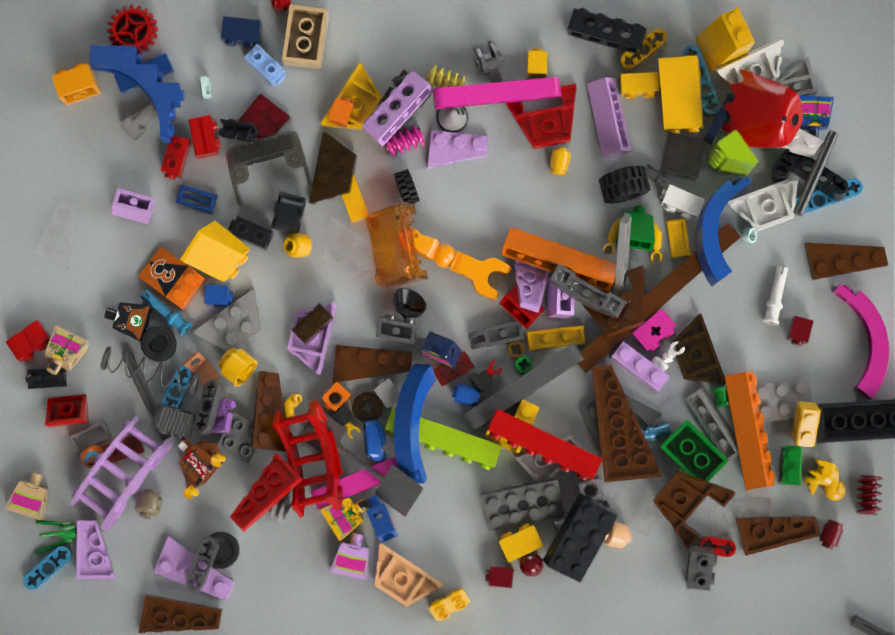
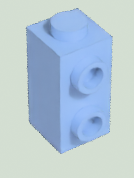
[244,44,286,87]

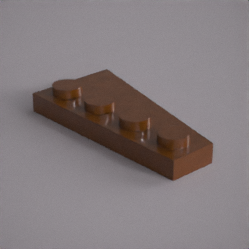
[805,242,888,281]
[139,594,223,633]

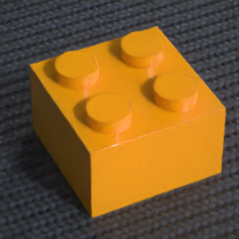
[51,63,101,105]

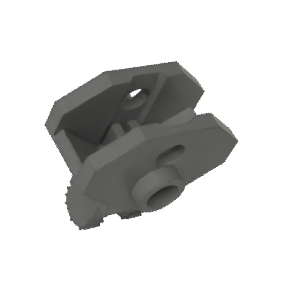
[473,40,503,83]

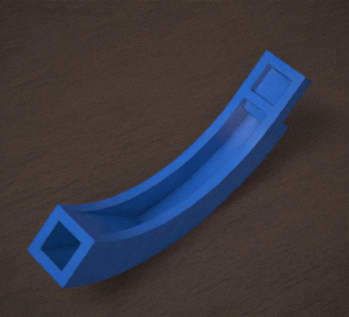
[695,176,752,287]
[394,364,436,484]

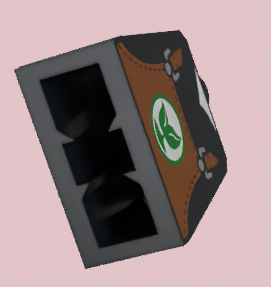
[104,302,153,342]

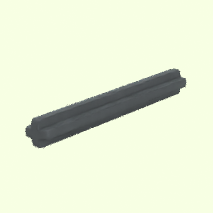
[793,130,838,216]
[122,352,172,440]

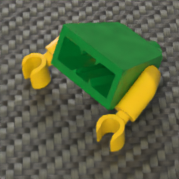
[603,205,662,261]

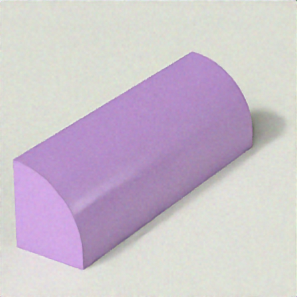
[587,77,631,157]

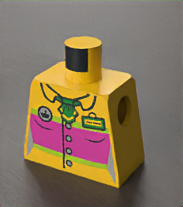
[321,498,369,541]

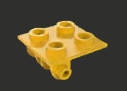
[428,588,470,621]

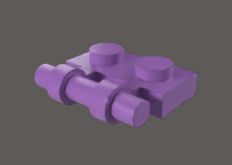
[194,399,236,433]

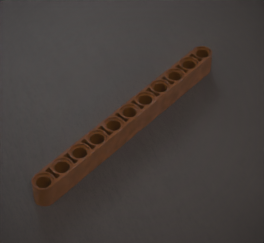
[578,223,741,373]

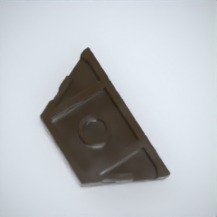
[309,132,358,205]
[671,314,726,384]

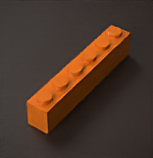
[501,227,617,293]
[725,371,775,490]

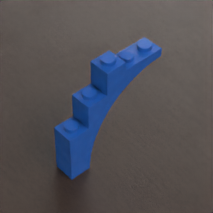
[89,45,185,143]

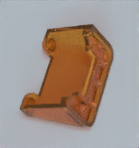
[365,202,428,289]

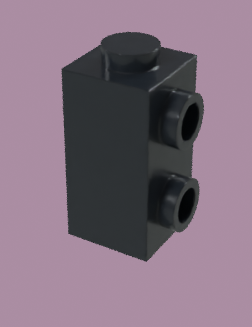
[229,216,274,251]

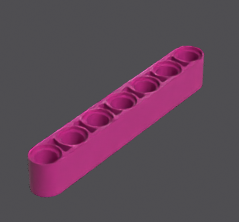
[432,77,562,109]

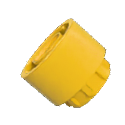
[219,348,257,387]

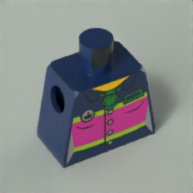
[421,331,462,369]

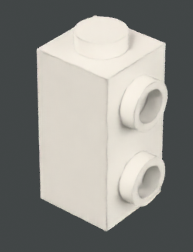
[660,185,705,220]

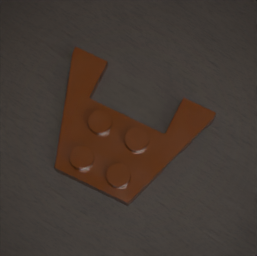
[581,265,645,337]
[653,470,735,549]

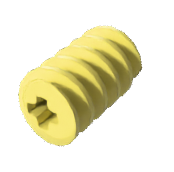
[426,65,466,89]

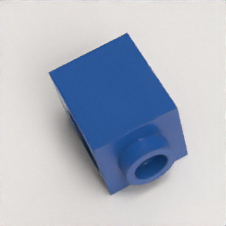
[204,285,233,307]

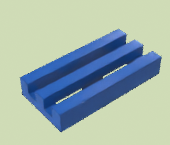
[176,184,218,214]

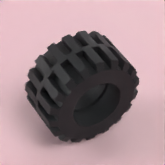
[598,165,651,204]

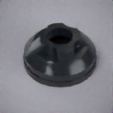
[392,288,426,318]

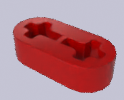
[699,537,736,557]

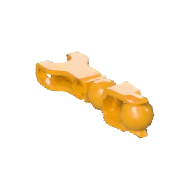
[398,227,511,300]

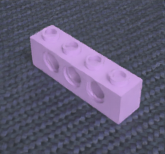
[362,71,432,147]

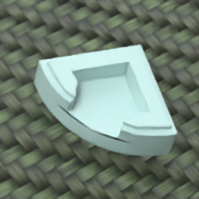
[200,76,211,99]

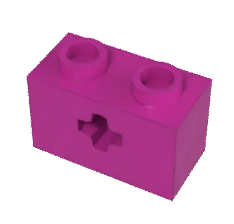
[631,309,676,352]

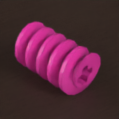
[385,125,425,157]

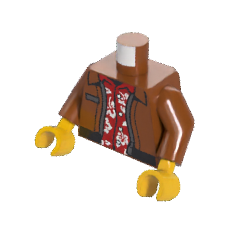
[178,439,226,500]

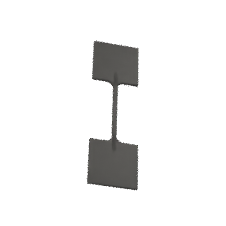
[300,414,424,517]

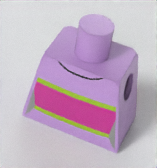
[330,533,369,580]

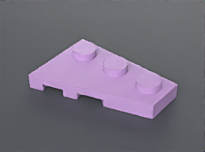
[428,130,488,169]

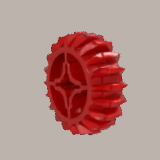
[107,5,159,54]

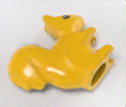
[803,458,846,501]

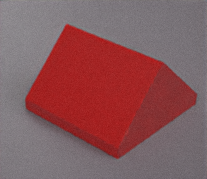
[45,394,89,428]

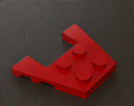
[505,84,577,150]

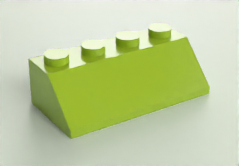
[707,130,759,177]

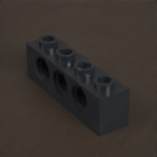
[567,8,647,55]

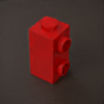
[160,135,192,180]

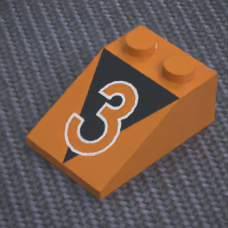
[138,246,206,311]

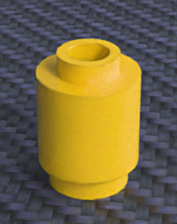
[549,147,571,176]

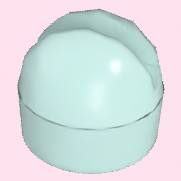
[741,227,757,243]

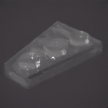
[710,497,769,536]

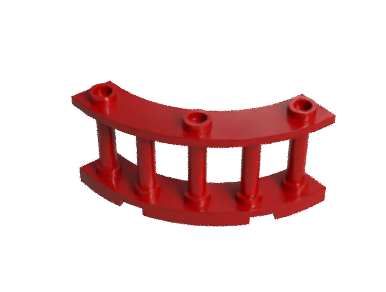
[273,400,343,518]

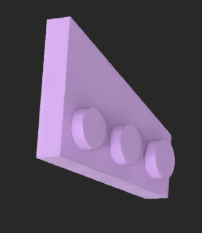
[513,260,550,312]
[76,521,115,579]

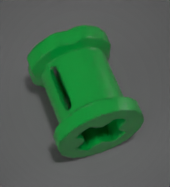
[515,356,533,375]
[712,386,730,408]

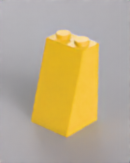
[695,7,755,73]
[658,55,704,135]

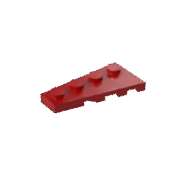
[230,452,302,532]

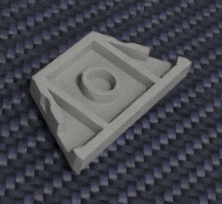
[193,289,261,351]

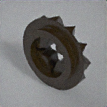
[352,392,383,422]

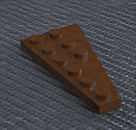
[592,365,663,483]

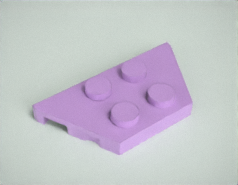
[287,303,337,375]

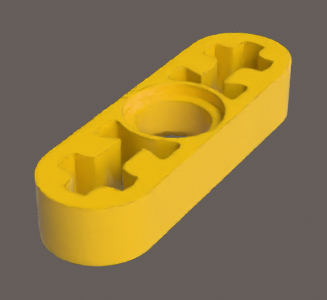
[620,29,667,71]

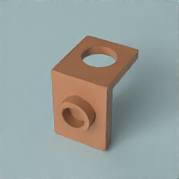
[183,351,220,387]

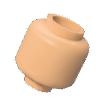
[604,522,631,548]

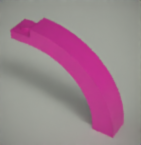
[832,284,889,400]

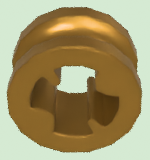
[507,341,525,359]

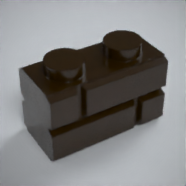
[292,303,334,345]

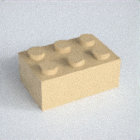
[282,4,329,70]

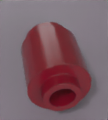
[819,519,843,550]

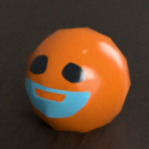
[80,444,104,468]

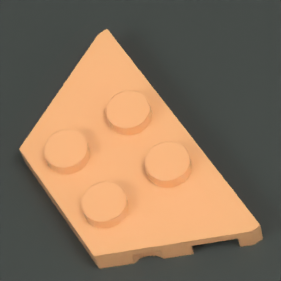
[374,543,443,607]

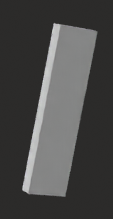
[615,213,632,290]

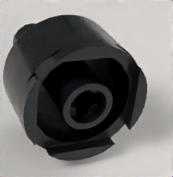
[271,192,306,233]

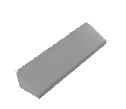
[684,386,739,462]

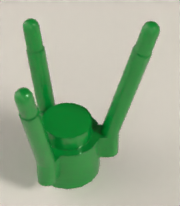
[35,520,77,555]

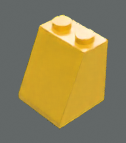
[180,221,250,282]

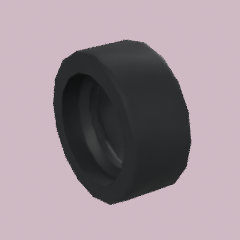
[202,532,240,569]

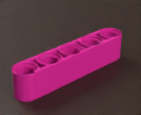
[310,456,404,510]

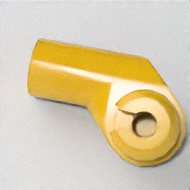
[284,393,302,418]

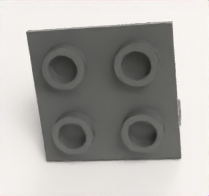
[217,412,256,463]

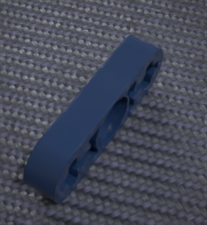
[703,93,735,145]

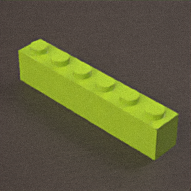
[385,408,502,470]

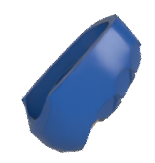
[363,420,387,462]

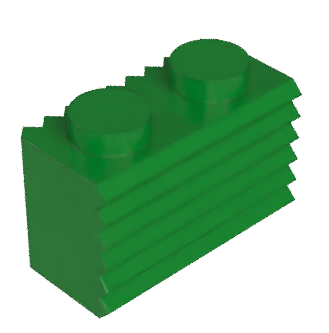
[778,445,803,486]

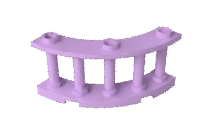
[70,416,173,532]

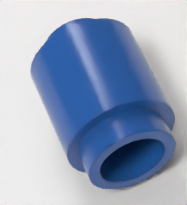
[451,383,481,406]

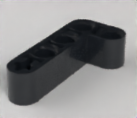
[771,149,849,201]

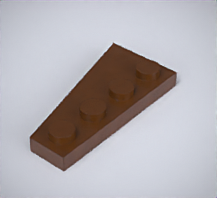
[332,345,413,383]
[251,371,286,452]
[735,516,820,556]

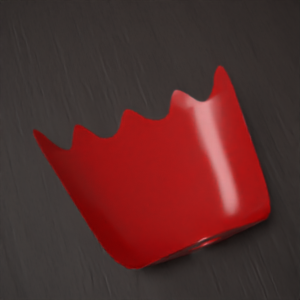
[722,69,803,148]

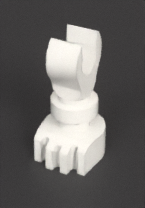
[652,341,685,371]

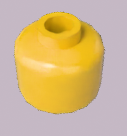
[283,233,312,258]

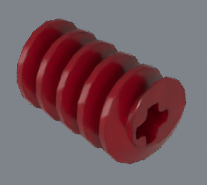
[856,475,882,515]

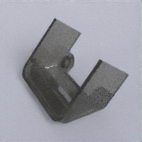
[226,130,313,205]

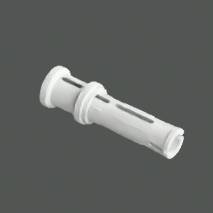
[762,266,788,325]

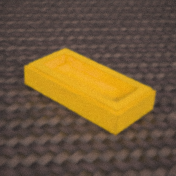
[666,218,691,259]

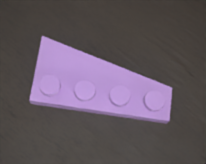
[154,536,234,600]

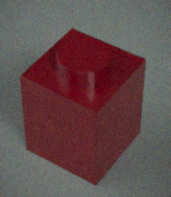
[786,316,814,346]
[485,566,514,588]

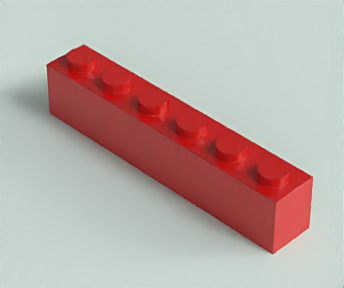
[486,409,603,481]

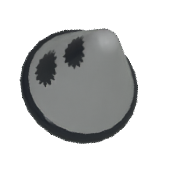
[437,107,468,133]

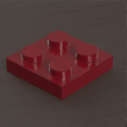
[237,93,290,147]

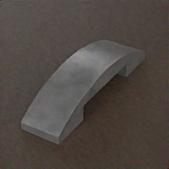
[549,264,626,318]

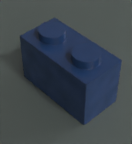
[220,16,263,49]

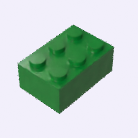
[658,419,729,482]

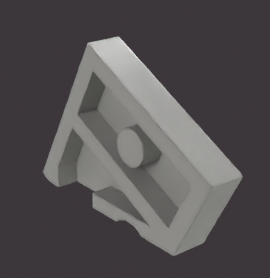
[777,57,818,96]

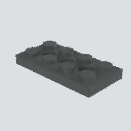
[481,477,564,531]

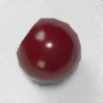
[519,554,543,577]

